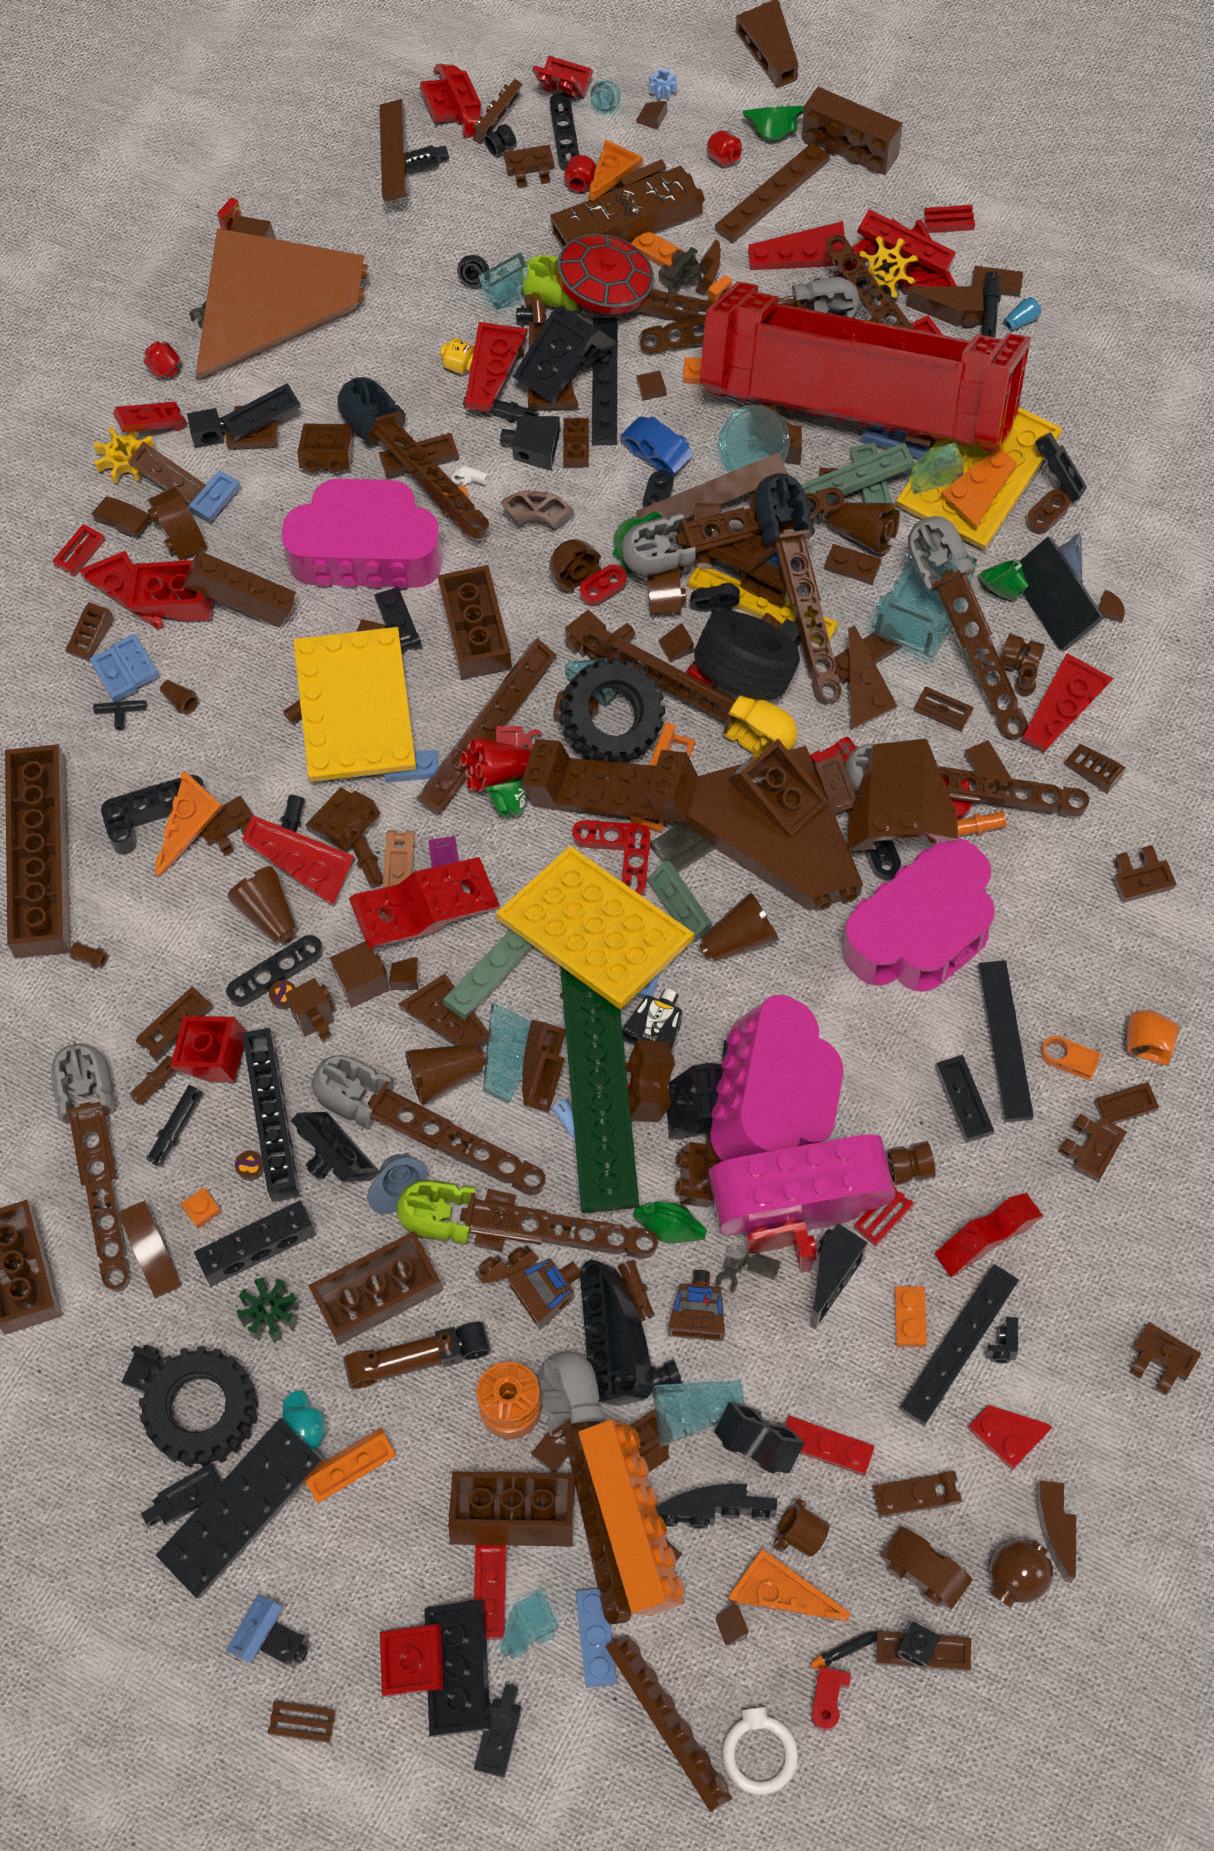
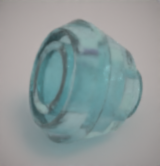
[590,80,621,113]

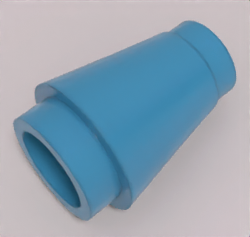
[1003,297,1042,331]

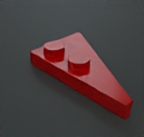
[79,551,164,630]

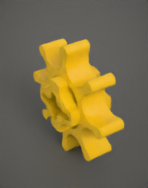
[859,237,918,298]
[93,427,155,484]

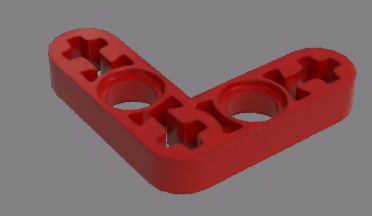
[572,820,651,897]

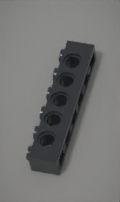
[242,1027,300,1202]

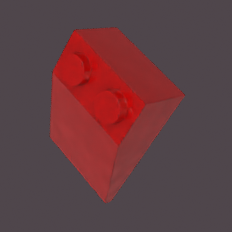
[127,560,214,621]

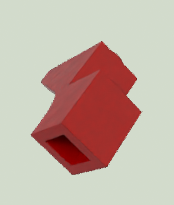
[934,1192,1044,1277]

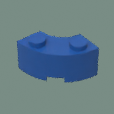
[620,416,694,474]

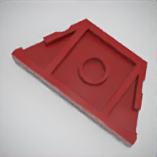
[887,219,957,293]

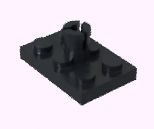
[291,1112,380,1182]

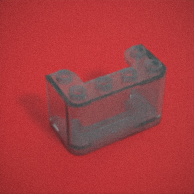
[871,546,978,658]

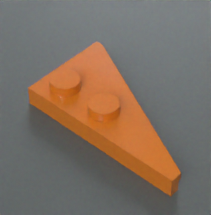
[588,140,643,201]
[154,771,224,877]
[728,1549,851,1622]

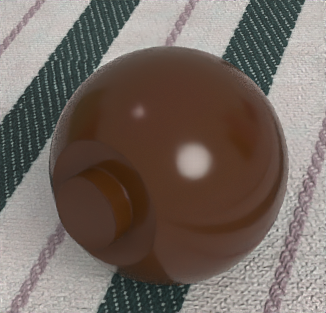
[990,1539,1053,1608]

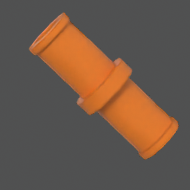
[958,811,1007,836]

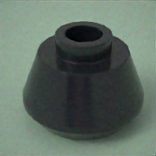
[457,255,490,288]

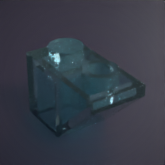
[500,1591,559,1659]

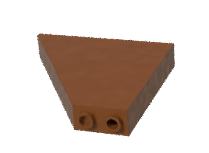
[196,228,368,380]

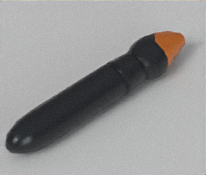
[810,1631,877,1669]

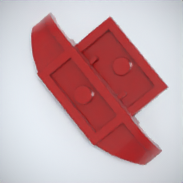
[419,63,481,137]

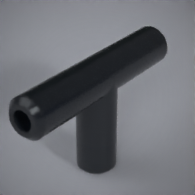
[93,700,147,730]

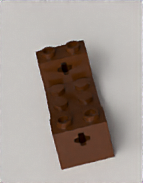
[521,739,698,822]

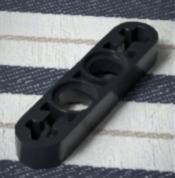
[549,93,579,171]
[226,935,323,1007]

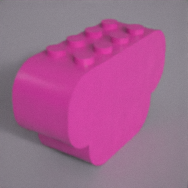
[282,479,442,589]
[842,838,995,992]
[710,995,843,1161]
[708,1134,895,1235]

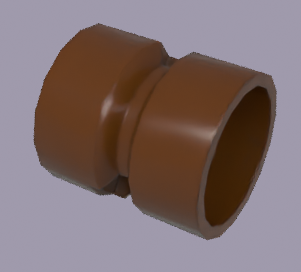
[1000,633,1045,673]
[887,1141,936,1185]

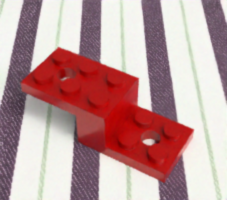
[348,857,500,949]

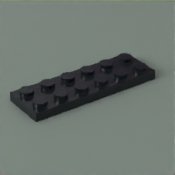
[155,1418,325,1598]

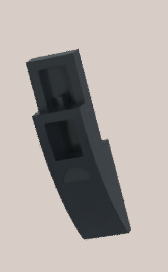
[656,1484,777,1529]

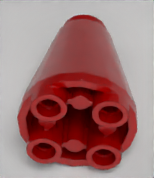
[461,737,531,791]

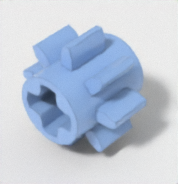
[649,69,677,99]

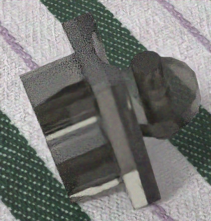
[658,247,702,294]

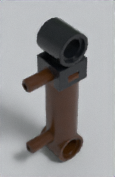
[343,1321,491,1389]

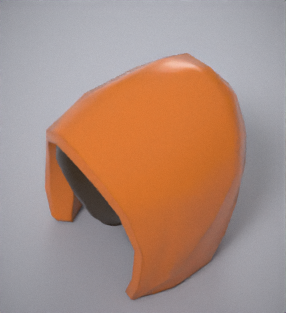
[1127,1009,1179,1065]

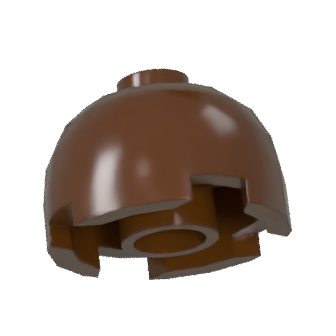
[549,539,601,592]

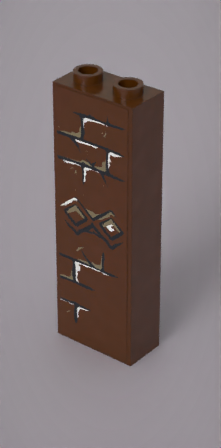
[550,165,705,248]

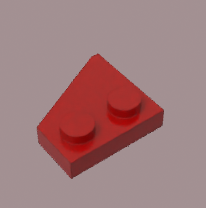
[967,1405,1052,1471]

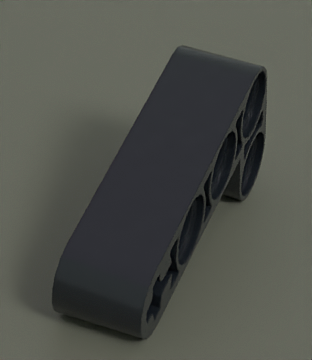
[101,774,206,855]

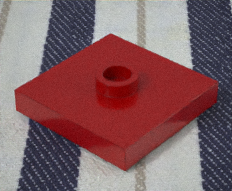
[379,1624,443,1697]

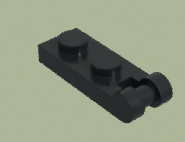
[374,587,422,654]

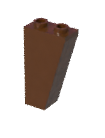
[736,0,798,89]

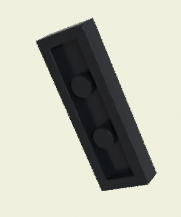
[221,383,300,442]
[935,1055,994,1143]

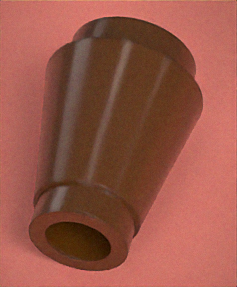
[160,680,198,714]

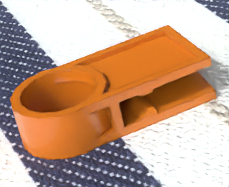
[1041,1036,1101,1081]

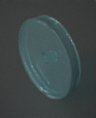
[718,405,790,472]

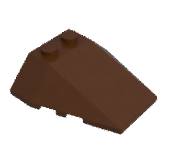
[848,738,958,851]

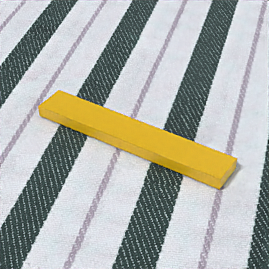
[687,567,839,644]

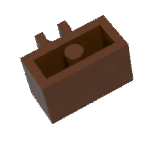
[285,978,335,1041]

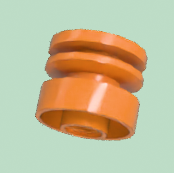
[476,1361,542,1439]

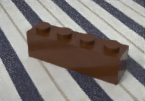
[183,550,296,627]

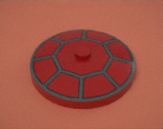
[556,234,654,314]

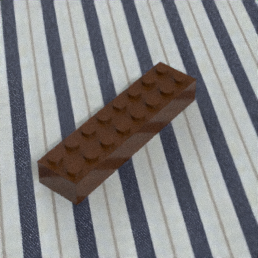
[5,744,70,958]

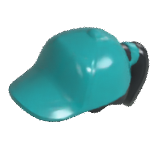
[283,1390,325,1450]

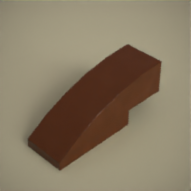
[522,1020,566,1113]
[118,1200,182,1298]
[1036,1481,1076,1583]

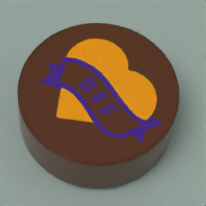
[269,980,295,1009]
[235,1150,264,1181]

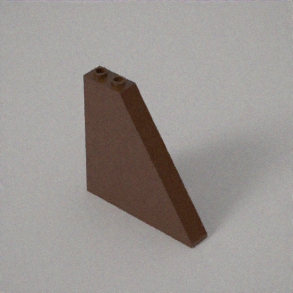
[677,746,863,910]

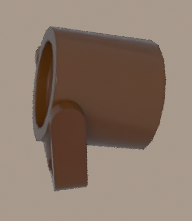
[772,1499,830,1557]

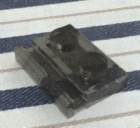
[650,822,716,873]

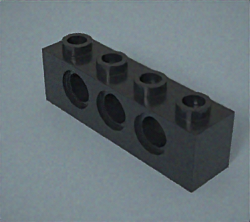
[194,1200,316,1287]

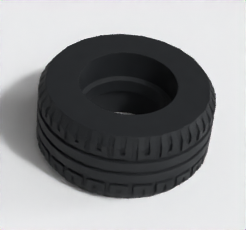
[694,611,800,700]

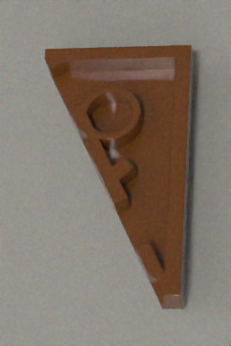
[847,625,898,730]

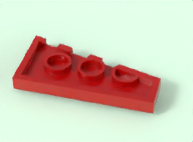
[748,221,845,270]
[465,322,528,412]
[1021,653,1113,752]
[242,815,354,907]

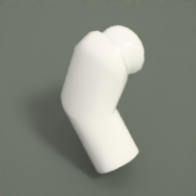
[450,466,489,487]

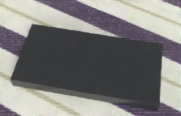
[1019,537,1104,651]
[424,1600,491,1737]

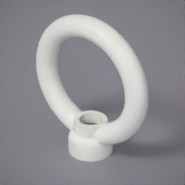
[722,1707,798,1795]

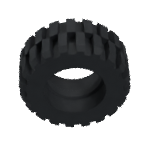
[558,658,665,763]

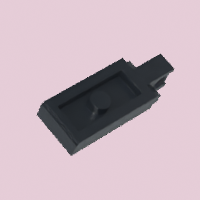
[1035,432,1087,502]
[141,1464,221,1528]
[474,1684,522,1778]

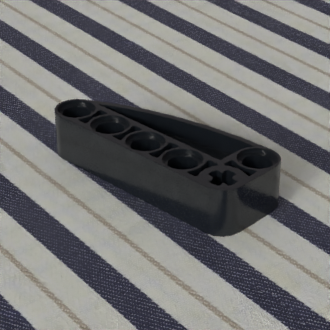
[580,1260,654,1406]

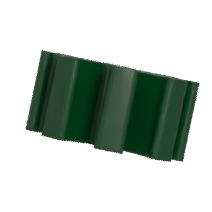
[237,1278,299,1342]

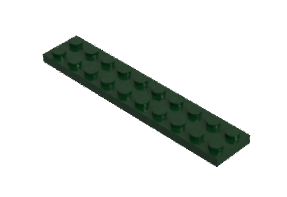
[560,966,640,1214]

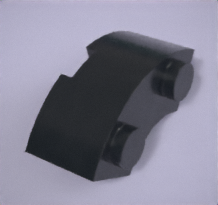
[714,1402,805,1473]

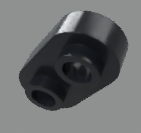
[643,471,674,508]
[690,583,740,612]
[865,840,901,880]

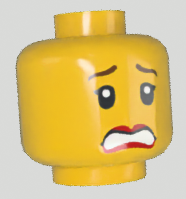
[439,338,474,375]

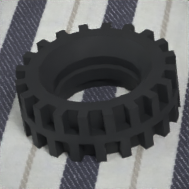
[139,1346,259,1467]

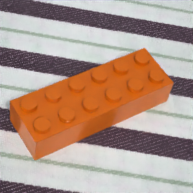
[578,1419,685,1616]

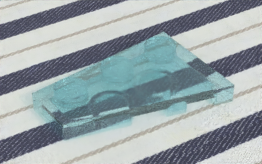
[483,1002,531,1103]
[653,1380,745,1447]

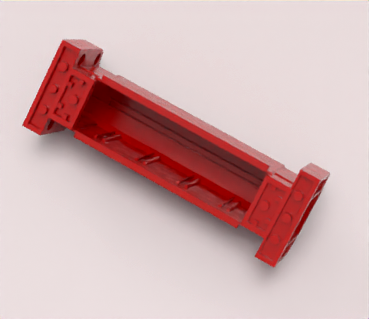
[700,281,1031,451]

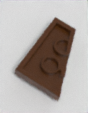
[398,973,492,1049]

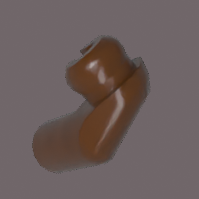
[525,292,546,325]

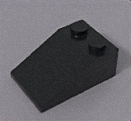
[810,1223,868,1330]

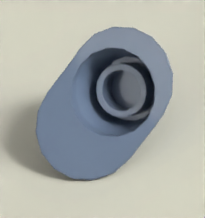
[367,1152,428,1214]

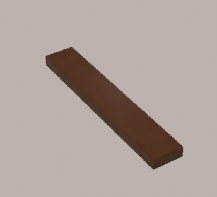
[379,99,408,202]
[636,452,788,519]

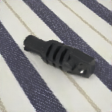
[406,145,449,174]

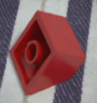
[170,1016,247,1082]

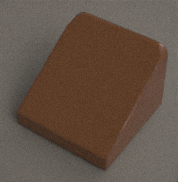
[636,101,667,129]
[659,623,694,662]
[716,1604,749,1646]

